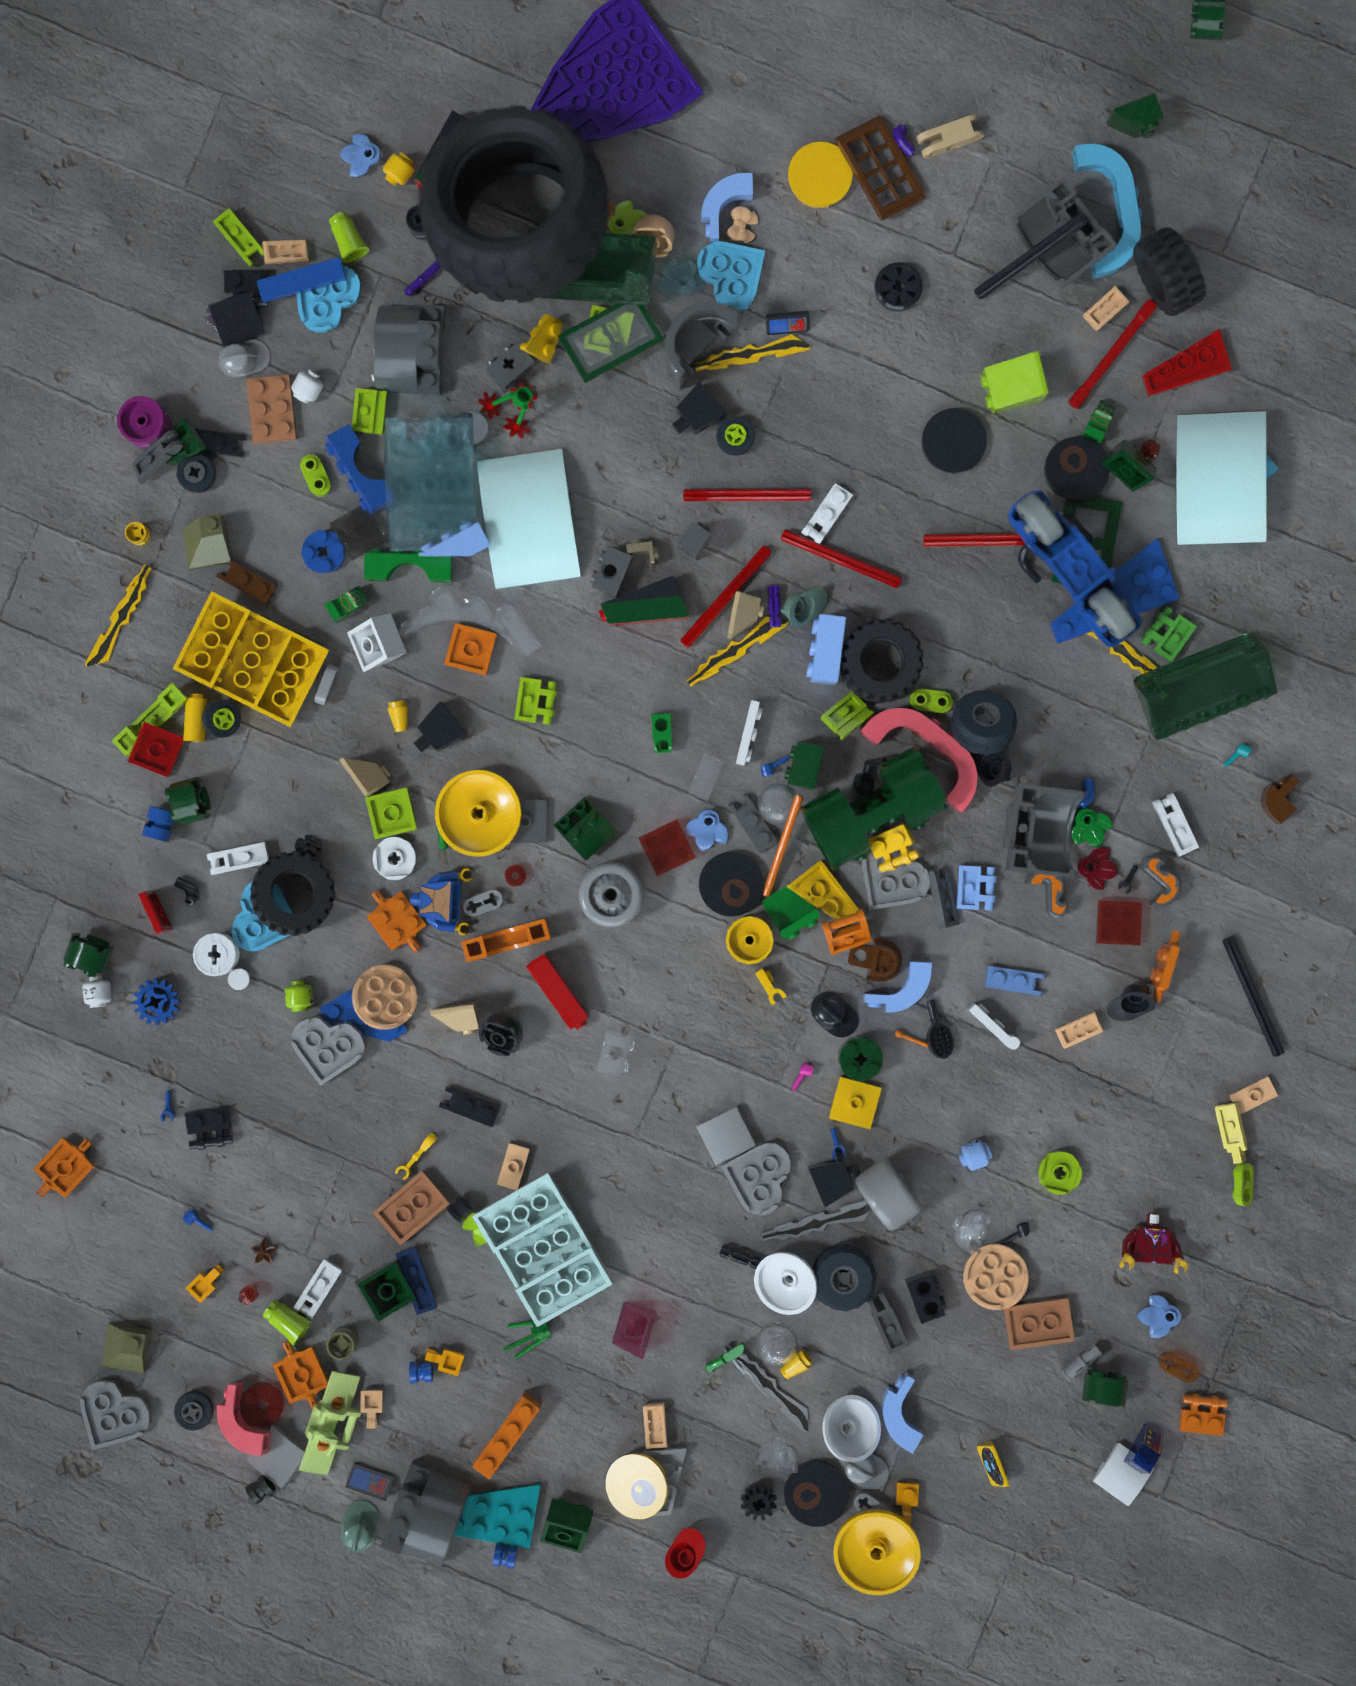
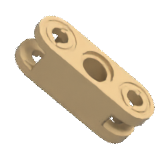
[916,114,984,159]

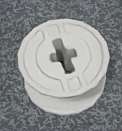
[193,932,240,976]

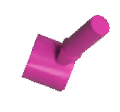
[791,1063,814,1091]

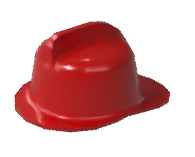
[665,1528,706,1579]

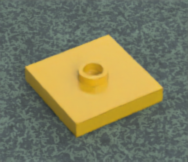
[828,1076,882,1130]

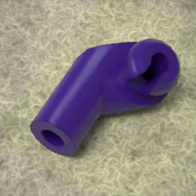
[892,124,916,157]

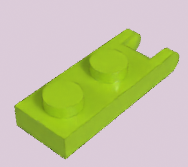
[212,208,264,267]

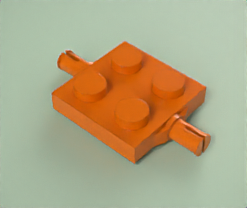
[366,889,427,953]
[1150,930,1182,1003]
[33,1136,96,1198]
[272,1340,329,1411]

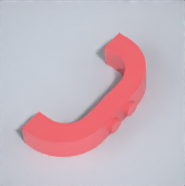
[860,708,977,813]

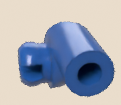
[1077,778,1096,808]

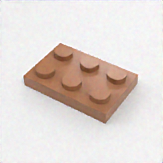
[246,374,297,445]
[373,1170,451,1246]
[1003,1297,1075,1350]

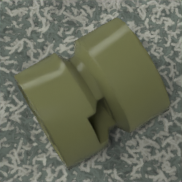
[326,1326,359,1360]

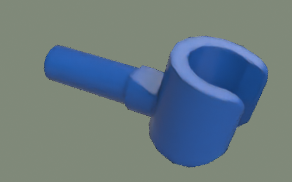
[761,755,789,777]
[160,1091,176,1122]
[830,1128,845,1160]
[182,1210,213,1232]

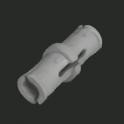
[1061,1344,1103,1382]

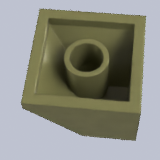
[183,514,232,571]
[101,1323,151,1373]

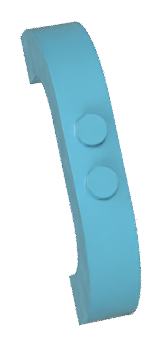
[1072,144,1143,279]

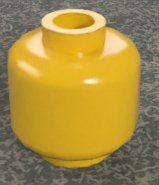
[383,152,415,186]

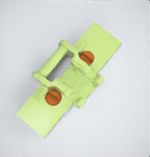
[299,1371,361,1475]

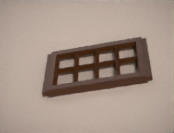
[835,115,926,221]

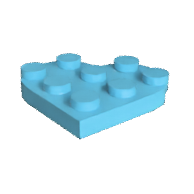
[697,241,765,311]
[293,265,361,333]
[231,882,294,952]

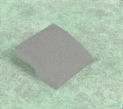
[696,1106,757,1165]
[247,1426,305,1488]

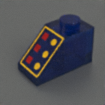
[1123,1424,1163,1474]

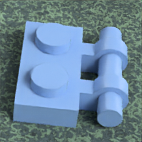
[956,865,997,911]

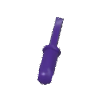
[405,260,441,296]

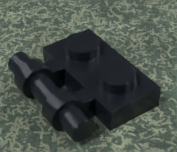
[224,270,269,309]
[184,1106,233,1150]

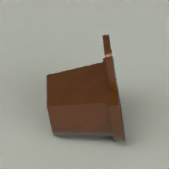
[848,937,902,982]

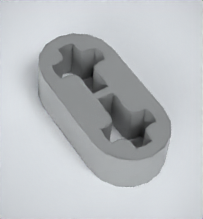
[314,664,340,706]
[463,890,504,917]
[854,1491,890,1512]

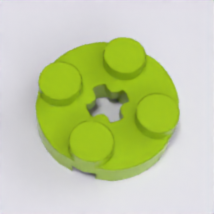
[1038,1150,1082,1195]

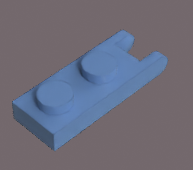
[984,965,1046,996]

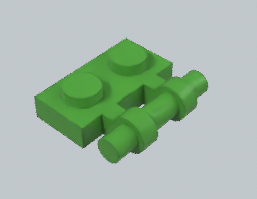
[1141,606,1197,662]

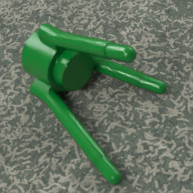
[503,1320,552,1359]

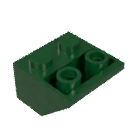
[554,797,618,861]

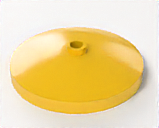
[435,770,522,857]
[833,1509,921,1595]

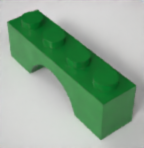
[364,549,453,583]

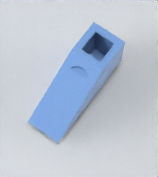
[418,521,491,556]

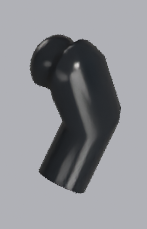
[174,877,200,906]

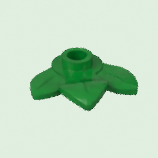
[1071,808,1113,848]

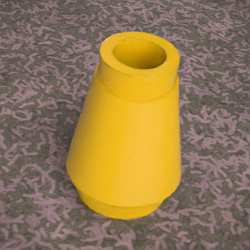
[387,700,408,732]
[780,1349,813,1380]

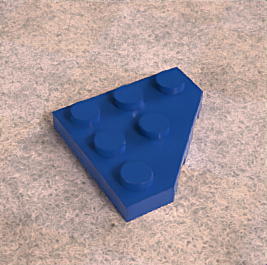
[319,988,408,1042]

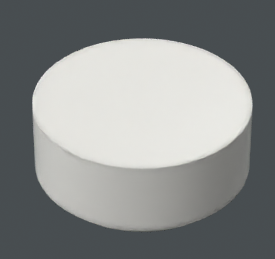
[228,968,251,990]

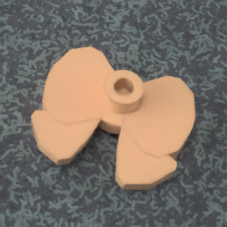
[727,207,758,244]

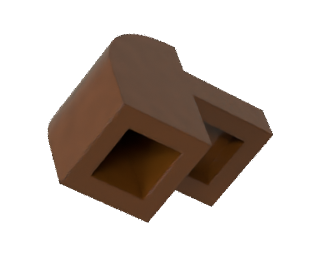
[1261,775,1300,824]

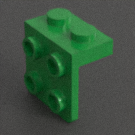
[762,883,821,940]

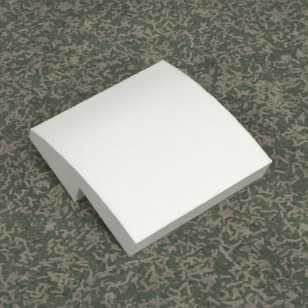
[1092,1443,1154,1506]

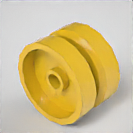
[725,916,774,964]

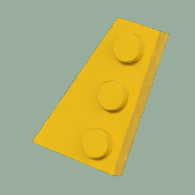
[786,860,859,920]

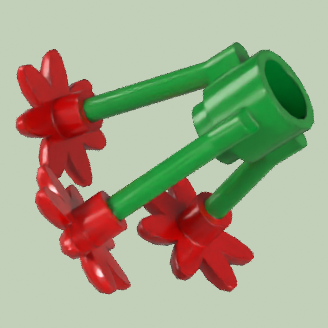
[478,382,537,439]

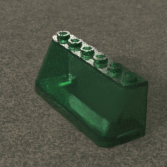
[528,228,657,305]
[1133,634,1278,741]

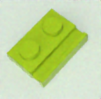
[351,388,388,435]
[821,691,874,740]

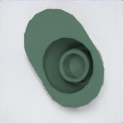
[780,586,827,628]
[341,1500,378,1552]

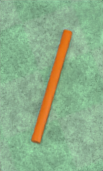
[762,794,803,897]

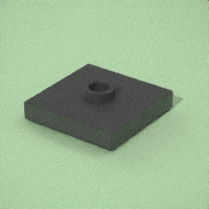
[511,800,547,843]

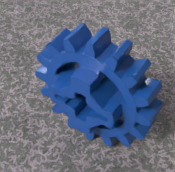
[132,978,181,1025]

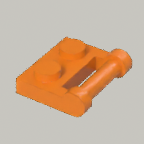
[821,909,872,955]

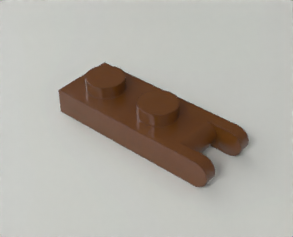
[216,561,277,605]

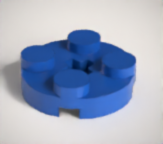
[301,530,345,574]

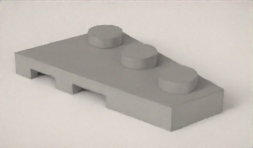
[644,1446,687,1517]

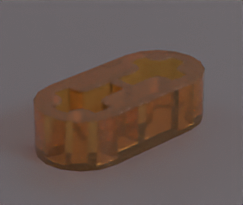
[1158,1352,1199,1383]

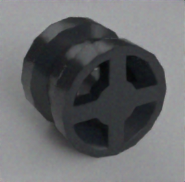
[446,1195,473,1223]

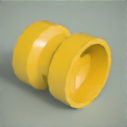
[125,522,151,546]

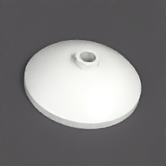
[754,1252,817,1315]
[823,1395,881,1462]

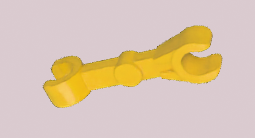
[395,1133,437,1180]

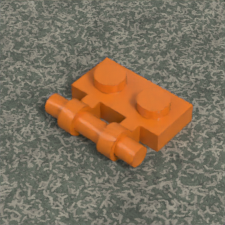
[1179,1393,1227,1436]

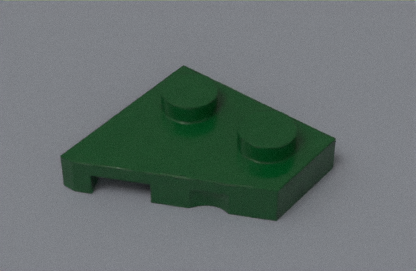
[166,418,206,465]

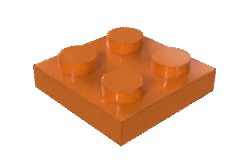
[444,623,497,676]

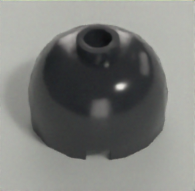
[478,1013,523,1057]

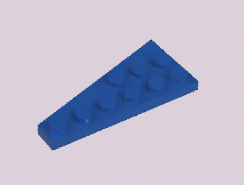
[1050,538,1180,644]

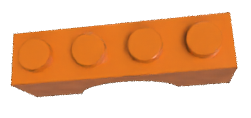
[461,918,552,962]
[472,1391,542,1479]

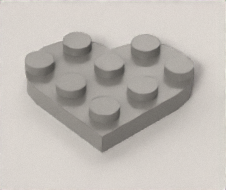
[862,850,930,910]
[291,1016,366,1086]
[721,1142,791,1216]
[80,1380,151,1450]

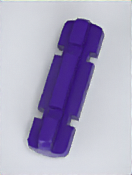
[768,585,781,628]

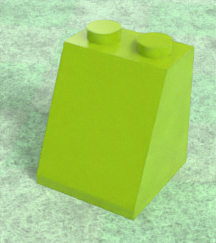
[980,351,1049,414]

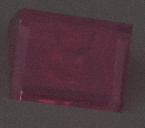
[612,1302,656,1359]

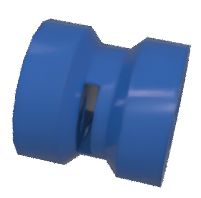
[409,1361,433,1384]
[492,1543,517,1569]

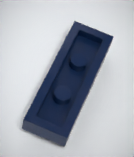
[395,1246,438,1315]

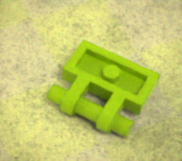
[514,677,558,725]

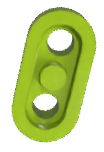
[300,454,331,497]
[909,689,953,713]
[1233,1162,1254,1206]

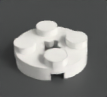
[373,837,417,880]

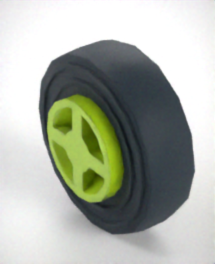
[716,416,755,456]
[202,699,242,738]

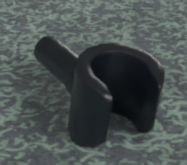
[1118,865,1138,894]
[1002,1222,1030,1244]

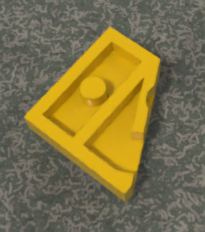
[520,314,563,364]

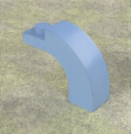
[701,173,753,244]
[863,961,932,1013]
[882,1371,923,1454]

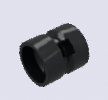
[406,205,426,241]

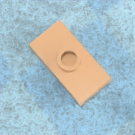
[262,239,309,265]
[1082,285,1130,332]
[1055,1011,1104,1049]
[1228,1076,1278,1114]
[497,1142,530,1190]
[643,1402,668,1449]

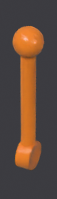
[894,1029,929,1050]

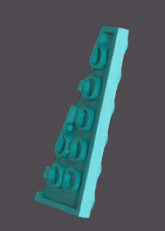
[454,1483,541,1549]

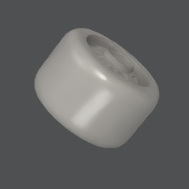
[578,862,644,927]
[856,1159,922,1231]

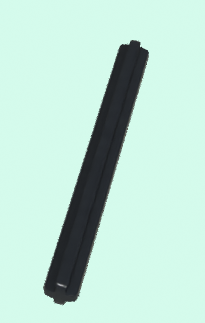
[974,213,1087,299]
[1222,936,1285,1057]

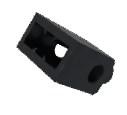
[672,382,726,434]
[413,701,468,753]
[808,1158,862,1207]

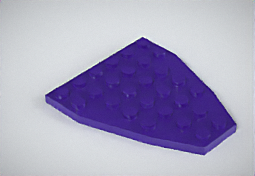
[531,0,704,142]

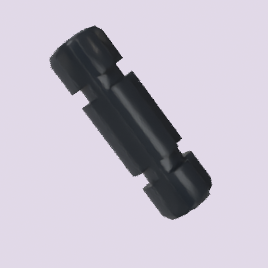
[719,1245,761,1269]

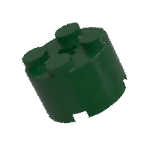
[1190,0,1226,40]
[165,777,211,825]
[63,933,114,977]
[838,1036,883,1081]
[1082,1369,1129,1407]

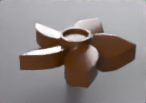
[251,1238,277,1263]

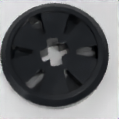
[874,262,922,312]

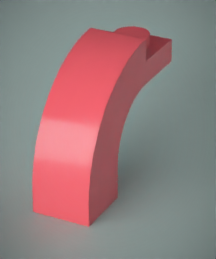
[217,1381,271,1456]

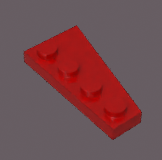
[1141,329,1232,397]

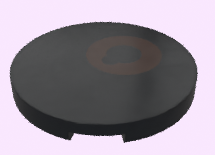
[1044,437,1110,502]
[699,852,764,917]
[784,1460,849,1527]

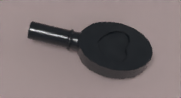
[926,1000,954,1059]

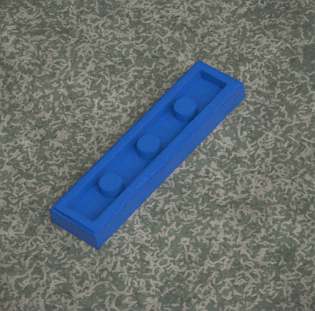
[257,257,347,303]

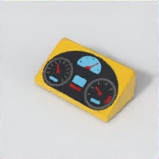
[977,1440,1010,1487]

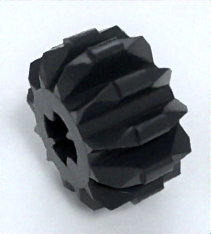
[741,1483,777,1521]

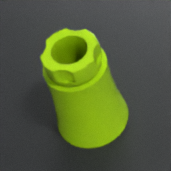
[329,211,370,263]
[263,1299,312,1346]

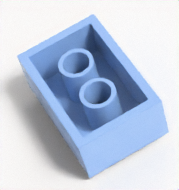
[806,614,846,685]

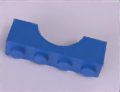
[325,424,394,516]

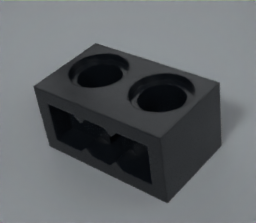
[905,1271,947,1324]

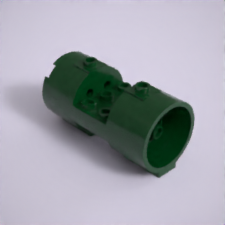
[799,746,949,870]

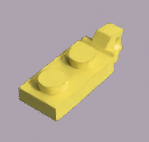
[1215,1102,1247,1164]

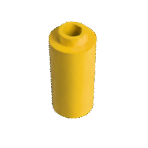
[183,694,207,742]

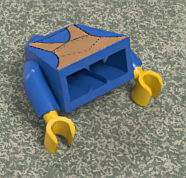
[410,868,472,936]

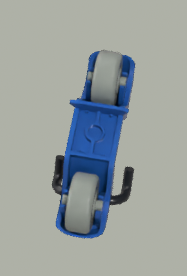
[1008,490,1143,648]

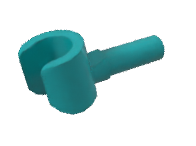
[1223,743,1252,767]

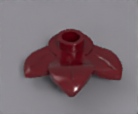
[1077,847,1118,890]

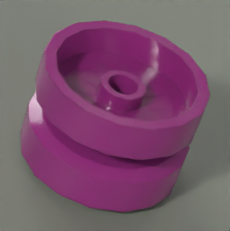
[117,396,172,450]

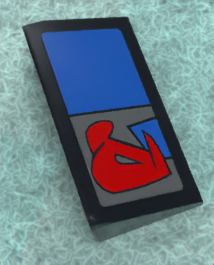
[765,311,810,335]
[345,1463,395,1501]

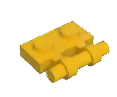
[868,822,920,872]

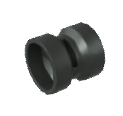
[245,1474,276,1504]

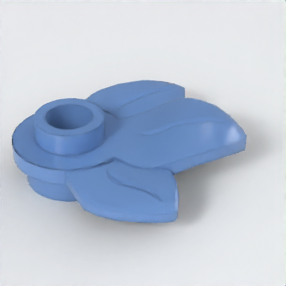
[340,134,381,177]
[685,809,728,851]
[1137,1295,1181,1338]

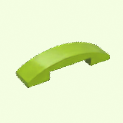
[112,683,188,757]

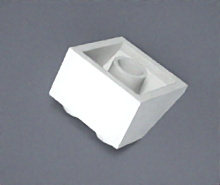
[347,613,407,672]

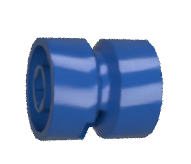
[142,806,175,842]

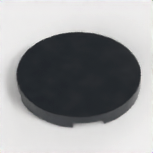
[921,408,987,474]

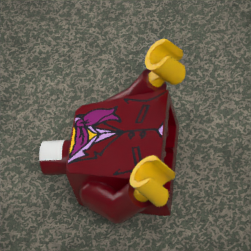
[1119,1213,1188,1274]

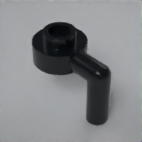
[853,757,887,795]

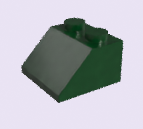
[1106,93,1164,138]
[1101,439,1157,492]
[784,742,824,790]
[354,1261,416,1322]
[540,1498,594,1553]

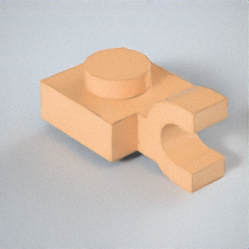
[361,1389,383,1429]

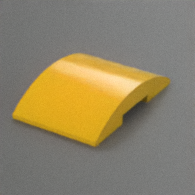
[172,591,329,727]

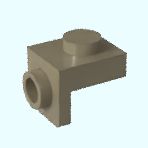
[626,539,659,565]

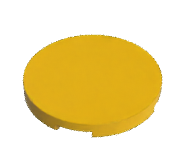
[788,142,853,208]

